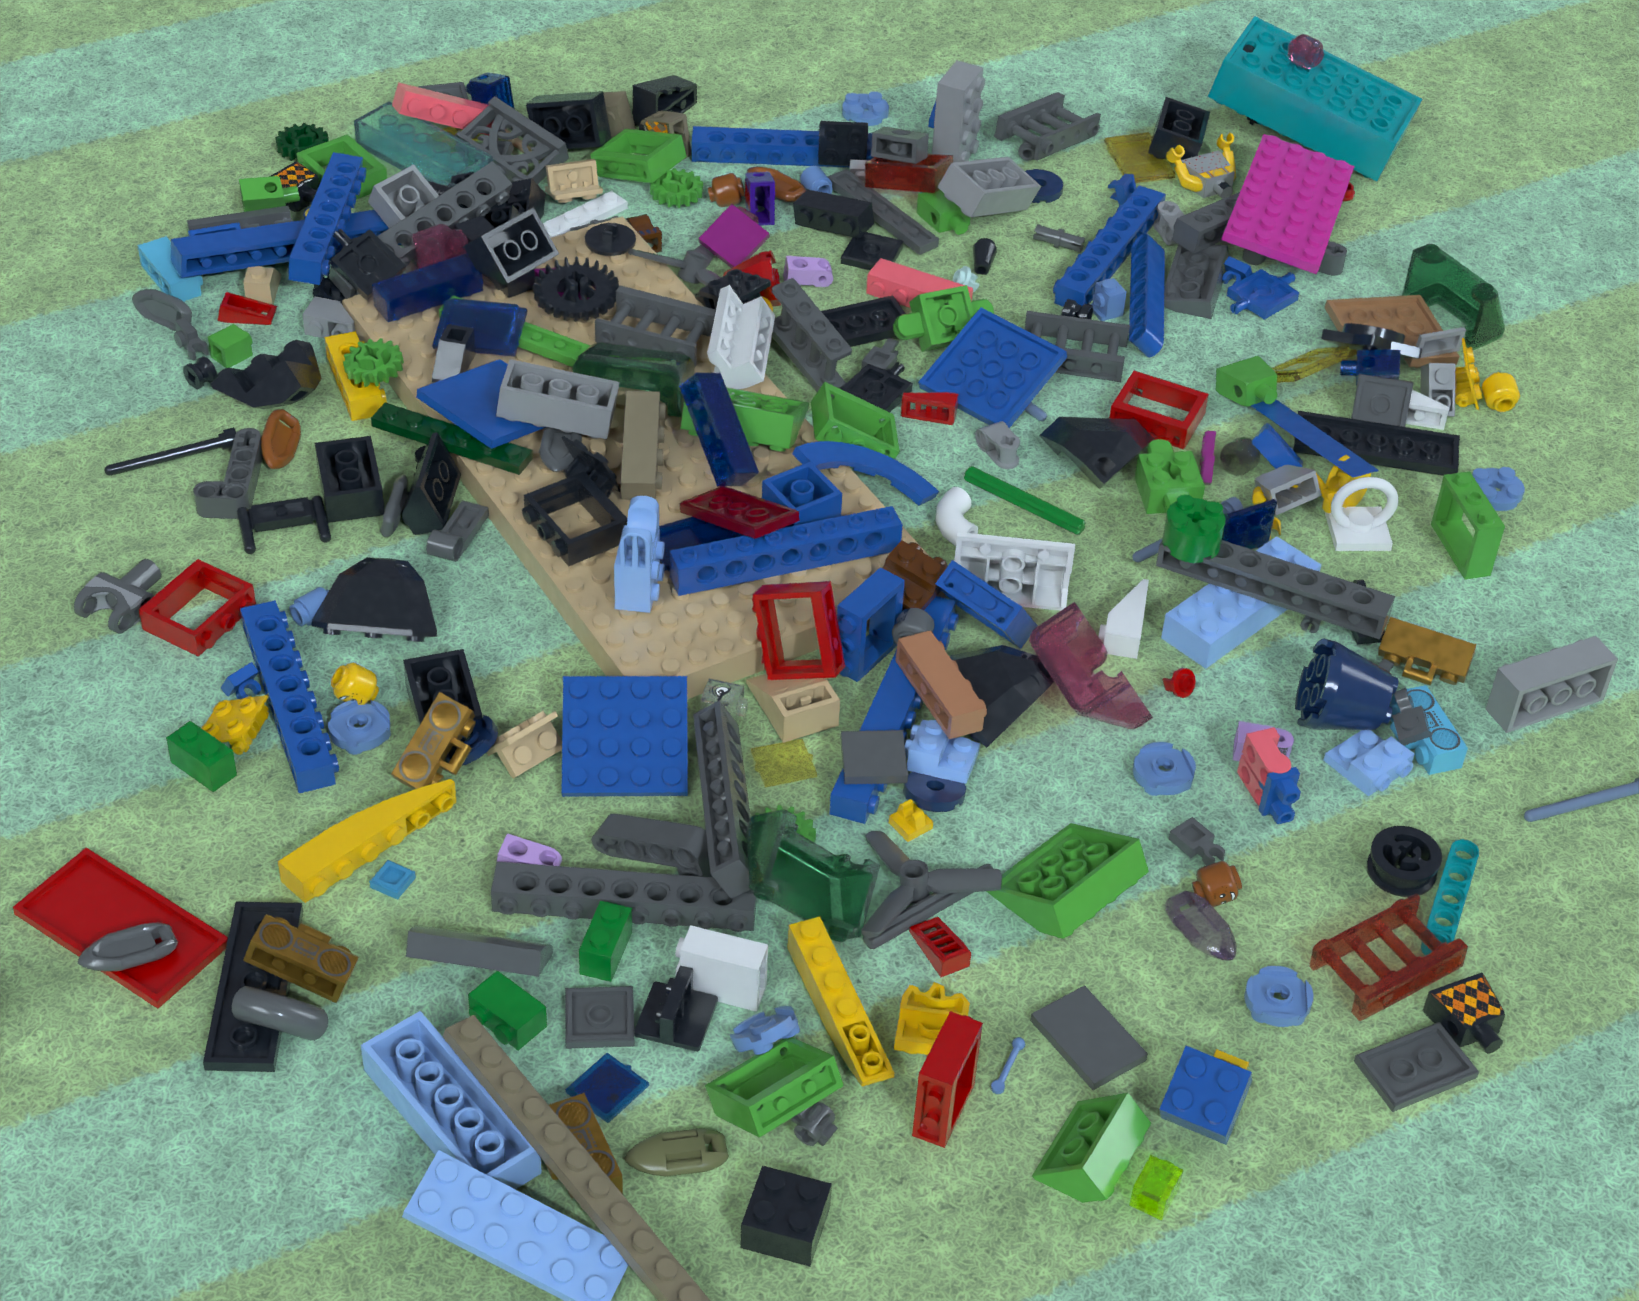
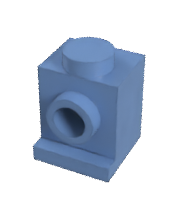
[1089,278,1127,321]

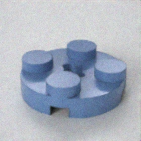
[842,92,889,126]
[1472,467,1525,511]
[328,700,391,755]
[1133,742,1196,796]
[1244,966,1313,1027]
[730,1006,800,1055]

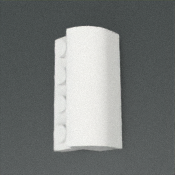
[707,285,775,389]

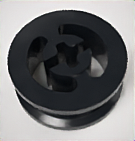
[1367,826,1442,897]

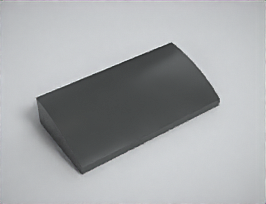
[1164,244,1229,319]
[406,925,553,977]

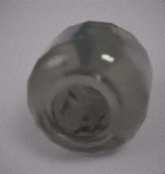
[1220,437,1261,476]

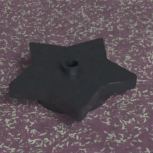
[1321,323,1422,359]

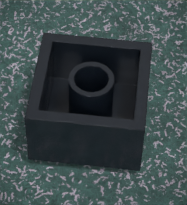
[740,1165,832,1267]

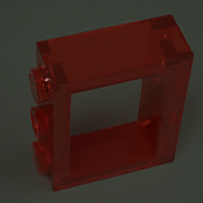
[865,154,953,193]

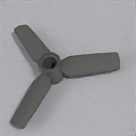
[628,244,721,286]
[861,831,1002,937]

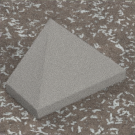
[1416,327,1466,358]

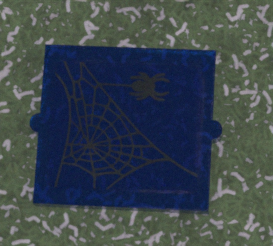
[565,1053,649,1123]

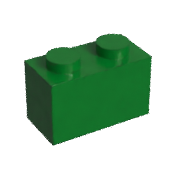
[166,721,237,792]
[579,901,632,982]
[468,971,547,1051]

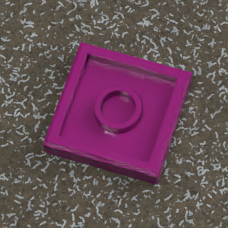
[698,204,770,268]

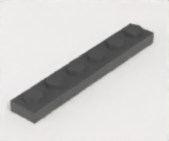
[828,169,939,255]

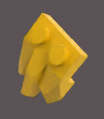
[894,982,970,1055]

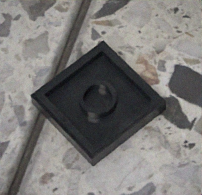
[840,232,904,270]

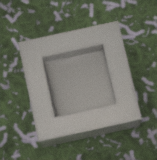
[850,159,874,181]

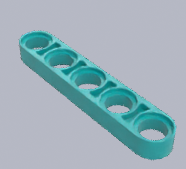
[1421,839,1479,960]

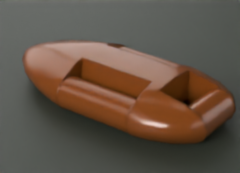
[747,166,806,202]
[261,409,301,469]

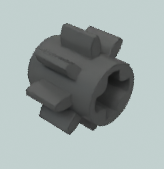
[792,1102,838,1146]

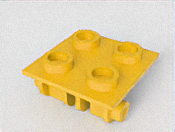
[1455,338,1483,410]
[202,695,269,755]

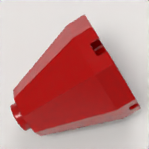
[723,250,781,307]

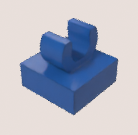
[1108,174,1136,205]
[1222,256,1253,284]
[221,662,262,699]

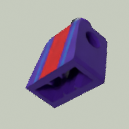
[745,172,775,226]

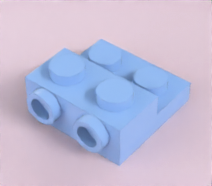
[905,719,980,784]
[1323,730,1414,796]

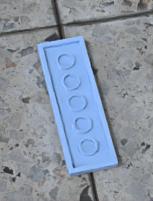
[402,1150,628,1301]

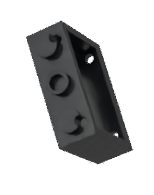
[522,471,628,566]

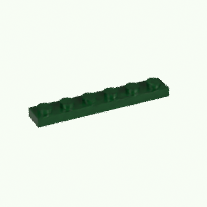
[371,402,533,475]

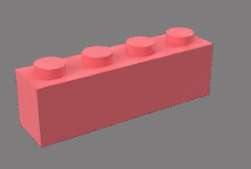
[392,82,494,136]
[866,258,973,308]

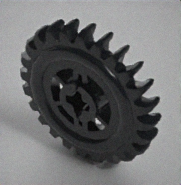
[533,256,619,322]

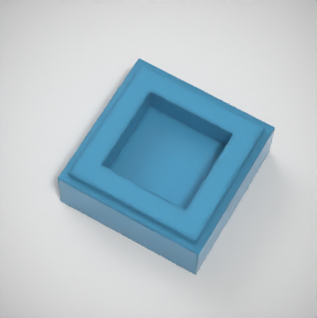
[370,860,416,900]

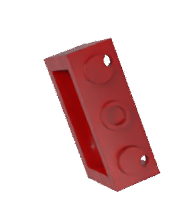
[1109,371,1209,450]
[139,559,256,657]
[752,581,845,680]
[912,1011,983,1148]

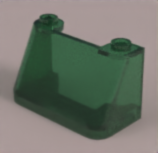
[1402,244,1505,350]
[572,342,695,417]
[747,809,880,942]

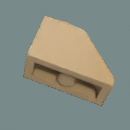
[243,266,281,305]

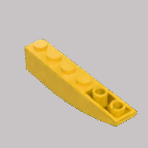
[278,779,457,903]
[787,917,895,1087]

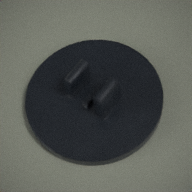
[585,222,636,256]

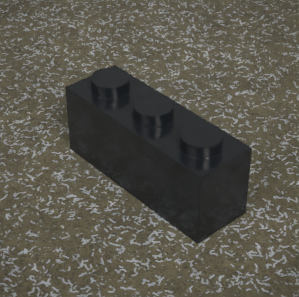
[793,189,874,239]

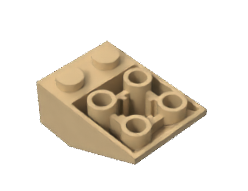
[746,674,840,743]

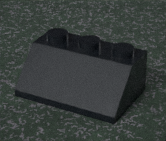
[463,207,559,285]
[402,432,461,535]

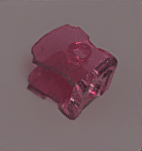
[412,224,471,283]

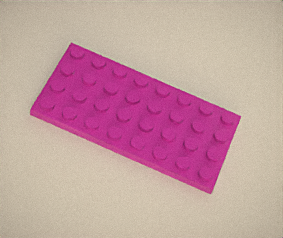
[1221,134,1354,275]

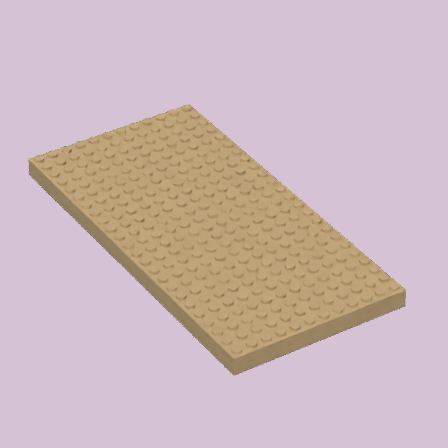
[342,216,946,699]

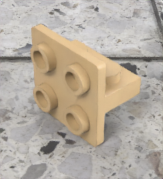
[545,159,603,203]
[487,711,562,778]

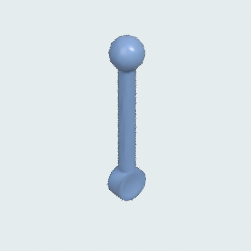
[991,1037,1025,1094]

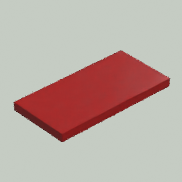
[13,847,228,1009]

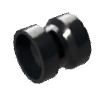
[1061,298,1093,319]

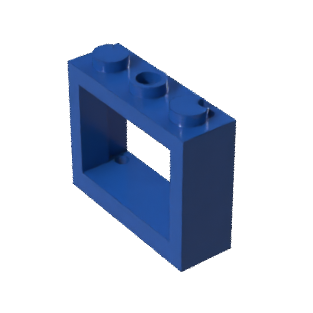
[935,560,1038,649]
[837,567,905,682]

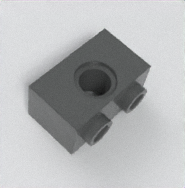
[871,126,929,164]

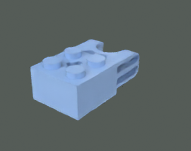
[614,496,665,613]

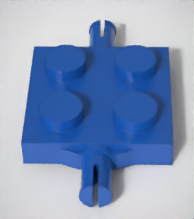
[1226,269,1299,320]

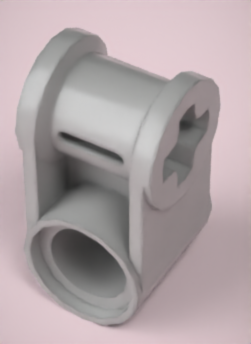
[1153,201,1184,245]
[975,421,1020,469]

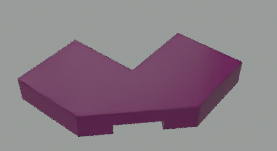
[1200,430,1216,485]

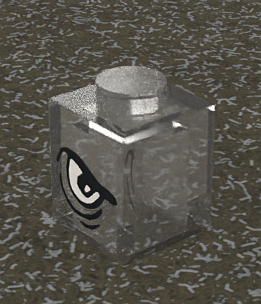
[700,678,748,722]

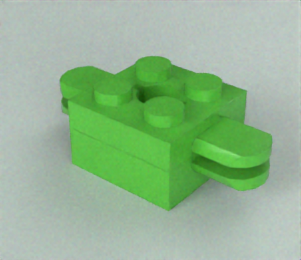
[893,285,994,352]
[1135,439,1205,514]

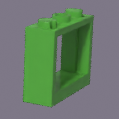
[590,129,687,183]
[297,134,387,199]
[811,382,900,459]
[1431,471,1505,580]
[705,1037,844,1138]

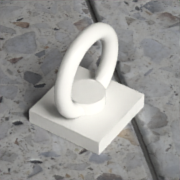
[1325,477,1398,551]

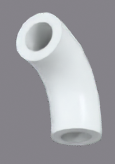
[936,487,978,546]

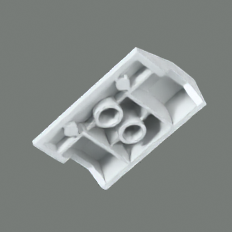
[954,532,1075,611]

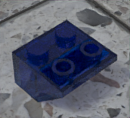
[1222,499,1277,549]

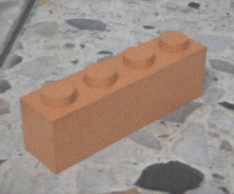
[896,630,987,739]

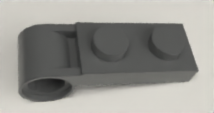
[426,500,489,562]

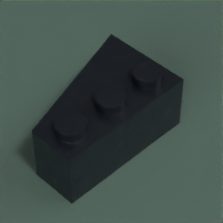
[632,75,697,127]

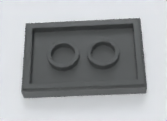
[1030,985,1148,1090]
[1354,1022,1479,1112]

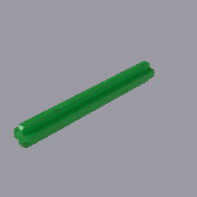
[964,466,1086,535]

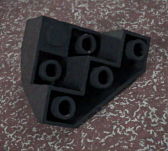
[450,172,546,228]
[210,340,322,409]
[1039,417,1154,489]
[311,557,437,642]
[950,645,1058,748]

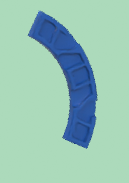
[792,441,939,506]

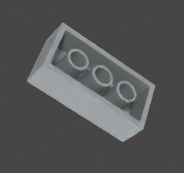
[931,60,985,164]
[938,157,1041,217]
[368,164,468,274]
[496,359,620,439]
[1486,636,1618,733]

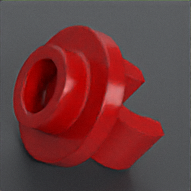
[1162,668,1196,698]

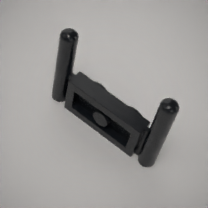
[237,496,331,554]

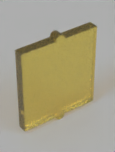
[751,739,817,788]

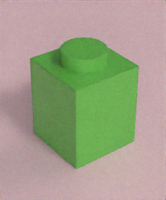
[208,324,253,368]

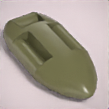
[625,1128,729,1177]

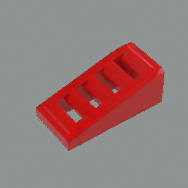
[217,292,277,325]
[901,392,959,425]
[909,916,971,978]

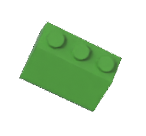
[1032,1093,1151,1203]

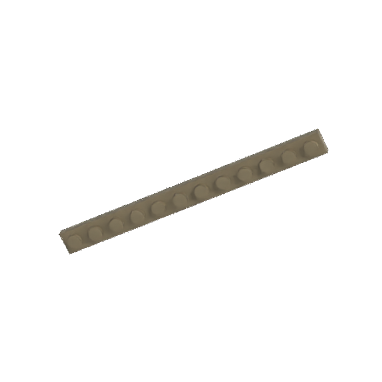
[443,1015,710,1301]

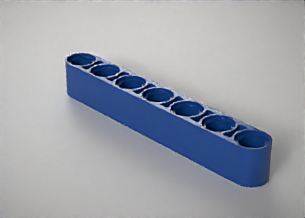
[1129,233,1165,358]

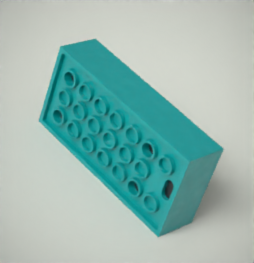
[1207,16,1423,181]

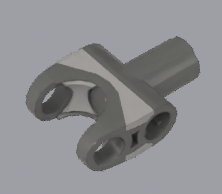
[74,558,162,634]

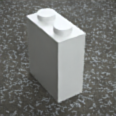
[675,925,768,1012]

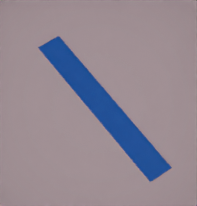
[1251,400,1379,478]

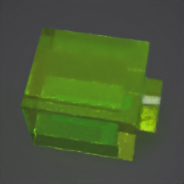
[1129,1155,1183,1221]

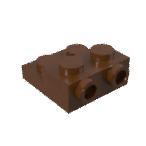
[882,540,948,611]

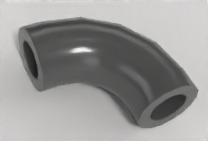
[232,986,328,1041]

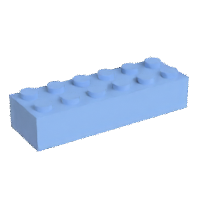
[1161,536,1321,669]
[361,1011,542,1190]

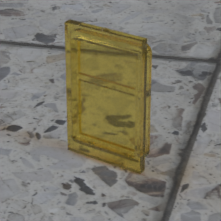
[1104,132,1176,183]
[1272,346,1357,383]

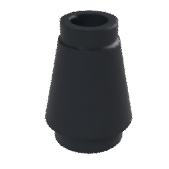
[973,238,997,275]

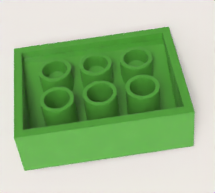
[681,383,809,451]
[986,823,1149,939]

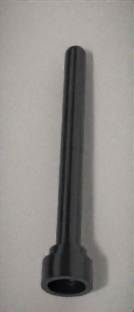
[104,427,236,476]

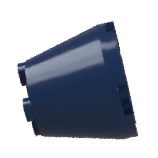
[1295,638,1399,730]

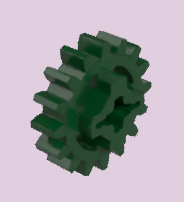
[275,123,329,161]

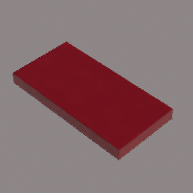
[679,486,800,539]

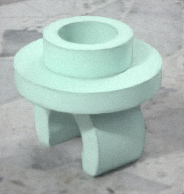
[953,266,979,292]

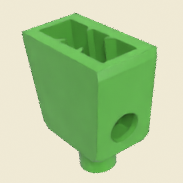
[239,176,300,212]
[916,189,971,235]
[1216,355,1278,406]

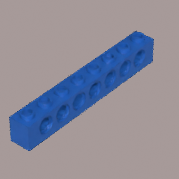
[692,126,884,169]
[288,152,366,285]
[1053,185,1166,306]
[670,506,903,596]
[240,600,339,793]

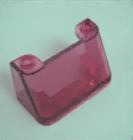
[1029,602,1153,729]

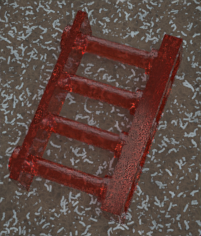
[1309,893,1468,1021]

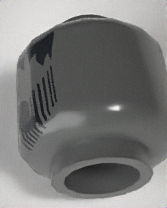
[892,607,935,644]

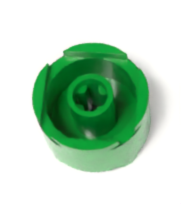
[1162,494,1226,563]

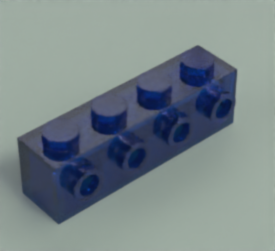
[372,253,483,322]
[679,372,759,487]

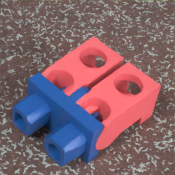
[1237,727,1301,824]

